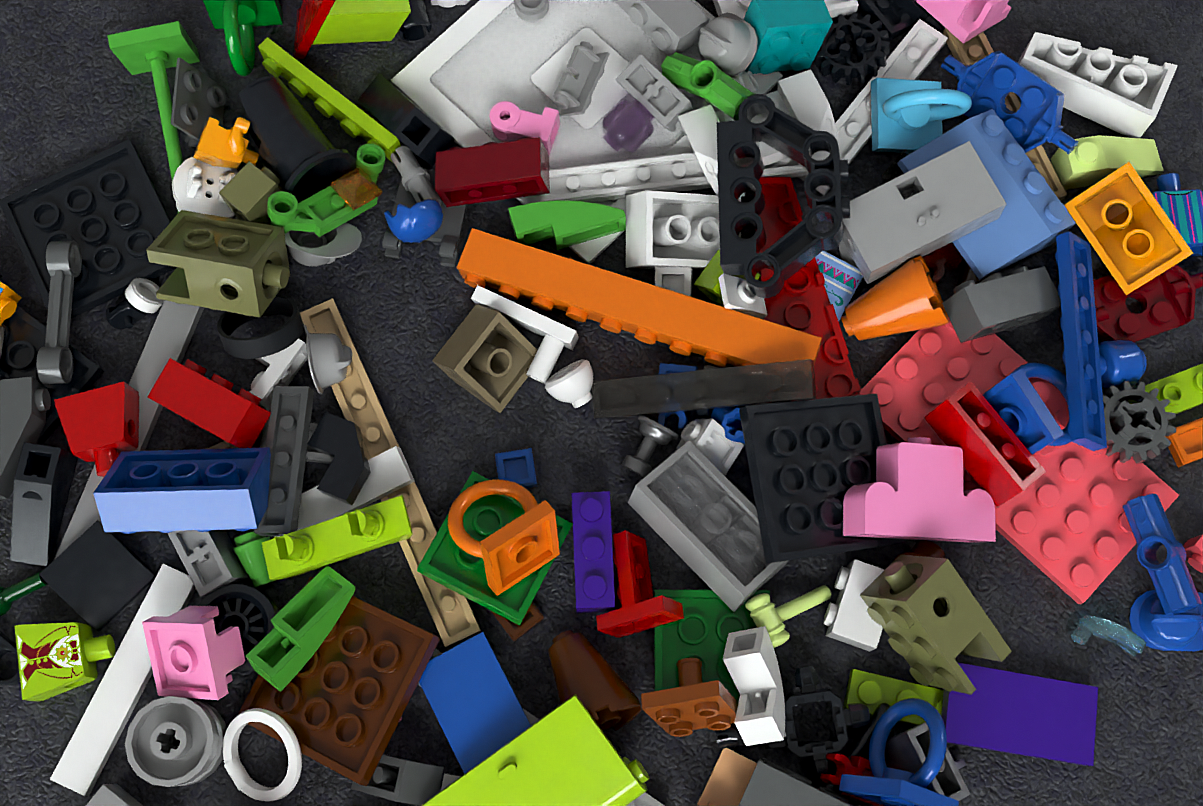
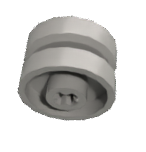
[125,696,227,787]

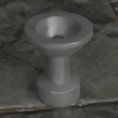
[621,415,678,477]

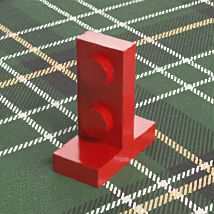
[596,530,684,638]

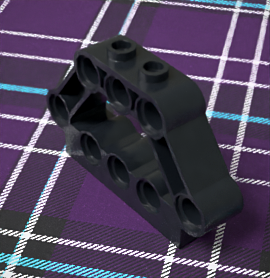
[717,94,850,298]

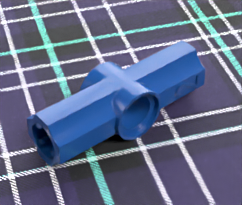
[1123,494,1202,616]

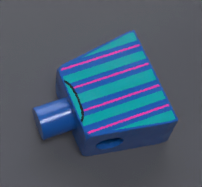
[1152,173,1203,256]

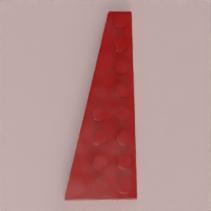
[753,177,861,401]

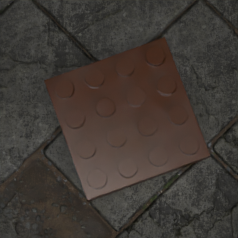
[238,576,440,786]

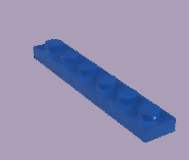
[1055,231,1107,451]

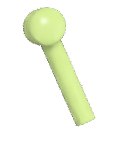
[745,585,831,648]

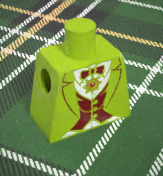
[14,622,115,702]

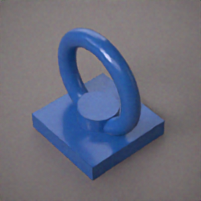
[983,363,1071,455]
[839,698,959,806]

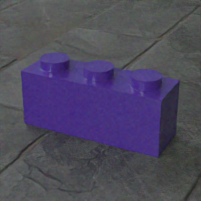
[572,491,615,613]

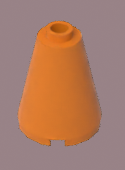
[841,255,950,341]

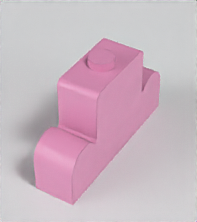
[843,437,996,543]

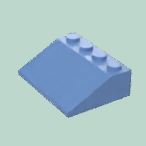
[897,109,1076,280]

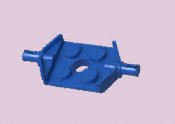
[941,51,1079,155]

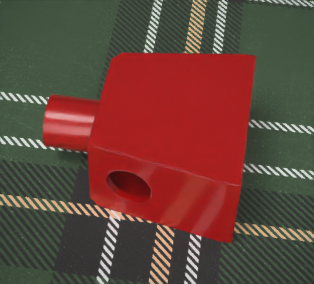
[54,381,139,477]

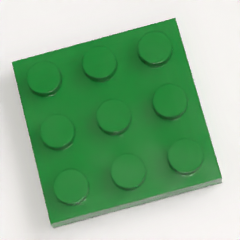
[417,471,573,626]
[654,590,770,703]

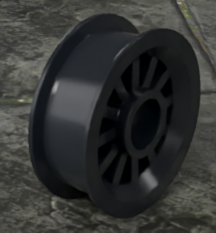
[198,584,279,672]

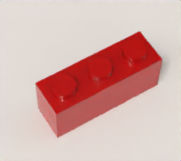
[147,358,271,448]
[924,381,1046,507]

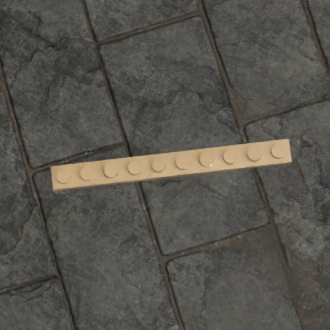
[300,298,482,648]

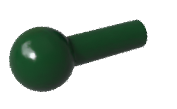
[0,571,48,616]

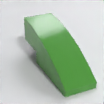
[508,200,626,250]
[246,565,356,692]

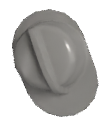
[698,12,758,76]
[285,222,362,267]
[304,325,353,394]

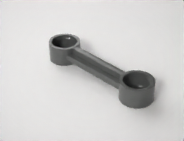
[36,241,82,384]

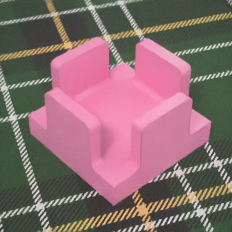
[915,0,1011,44]
[142,606,245,700]

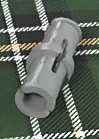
[391,146,442,206]

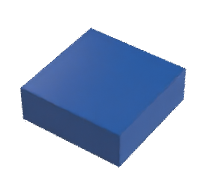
[495,448,538,488]

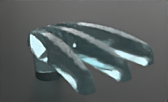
[1071,615,1146,657]

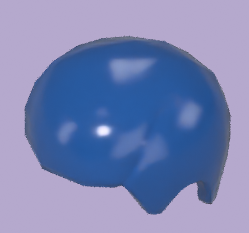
[384,199,443,243]

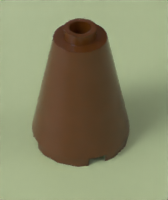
[548,630,642,731]

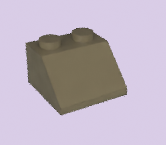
[432,304,537,413]

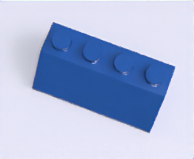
[93,447,271,534]

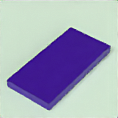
[941,662,1098,766]

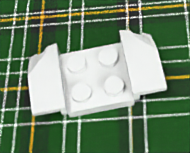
[678,69,838,197]

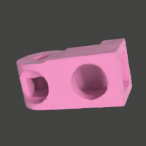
[489,101,560,156]

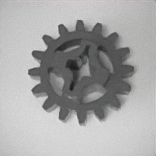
[1103,381,1176,464]

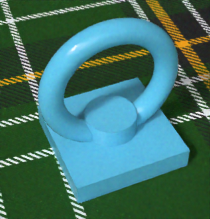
[871,78,972,153]

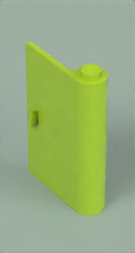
[421,694,650,806]

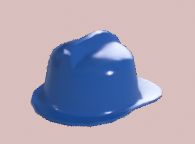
[1129,590,1203,652]

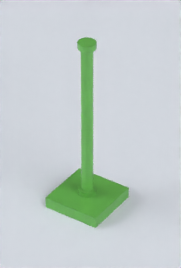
[107,21,200,213]

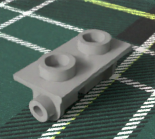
[553,41,610,117]

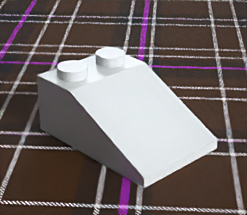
[626,190,741,269]

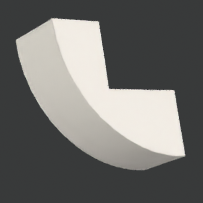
[723,626,785,746]

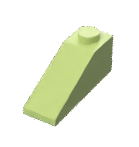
[1051,135,1164,190]

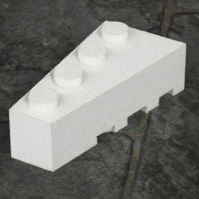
[1018,32,1178,138]

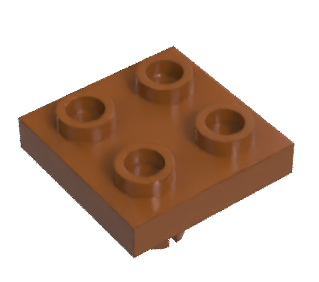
[641,658,738,737]

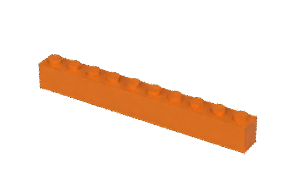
[456,228,822,390]

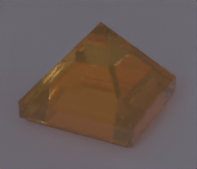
[331,167,382,211]

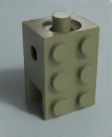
[146,210,290,317]
[860,555,1012,695]

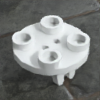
[172,157,238,218]

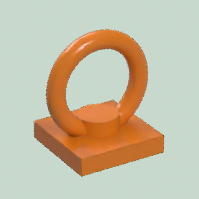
[448,479,560,596]

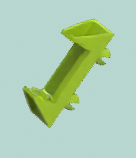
[262,495,413,580]

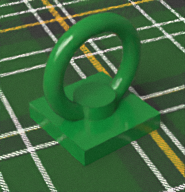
[203,0,283,76]

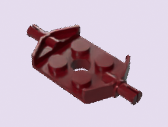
[1093,264,1203,342]

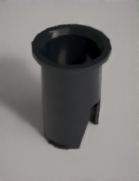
[239,75,356,203]

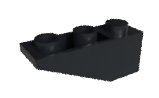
[358,73,455,165]
[10,442,78,567]

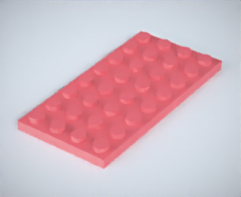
[860,317,1179,604]

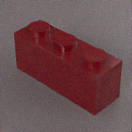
[435,137,550,207]

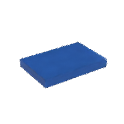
[419,632,531,774]

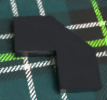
[307,412,371,505]

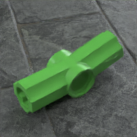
[661,52,755,120]

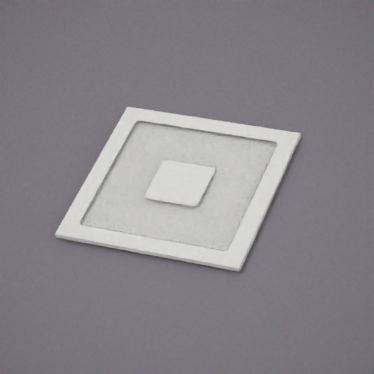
[391,0,783,265]

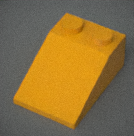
[1064,162,1194,295]

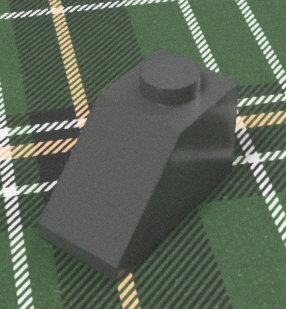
[351,754,444,806]

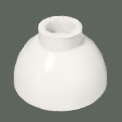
[545,359,593,408]

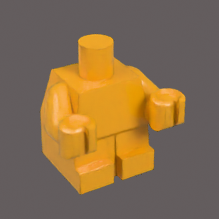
[193,117,259,169]

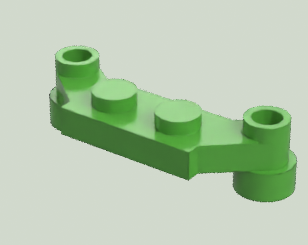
[267,144,386,237]

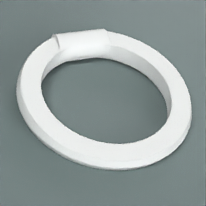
[223,708,302,802]

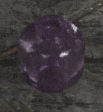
[602,99,655,153]

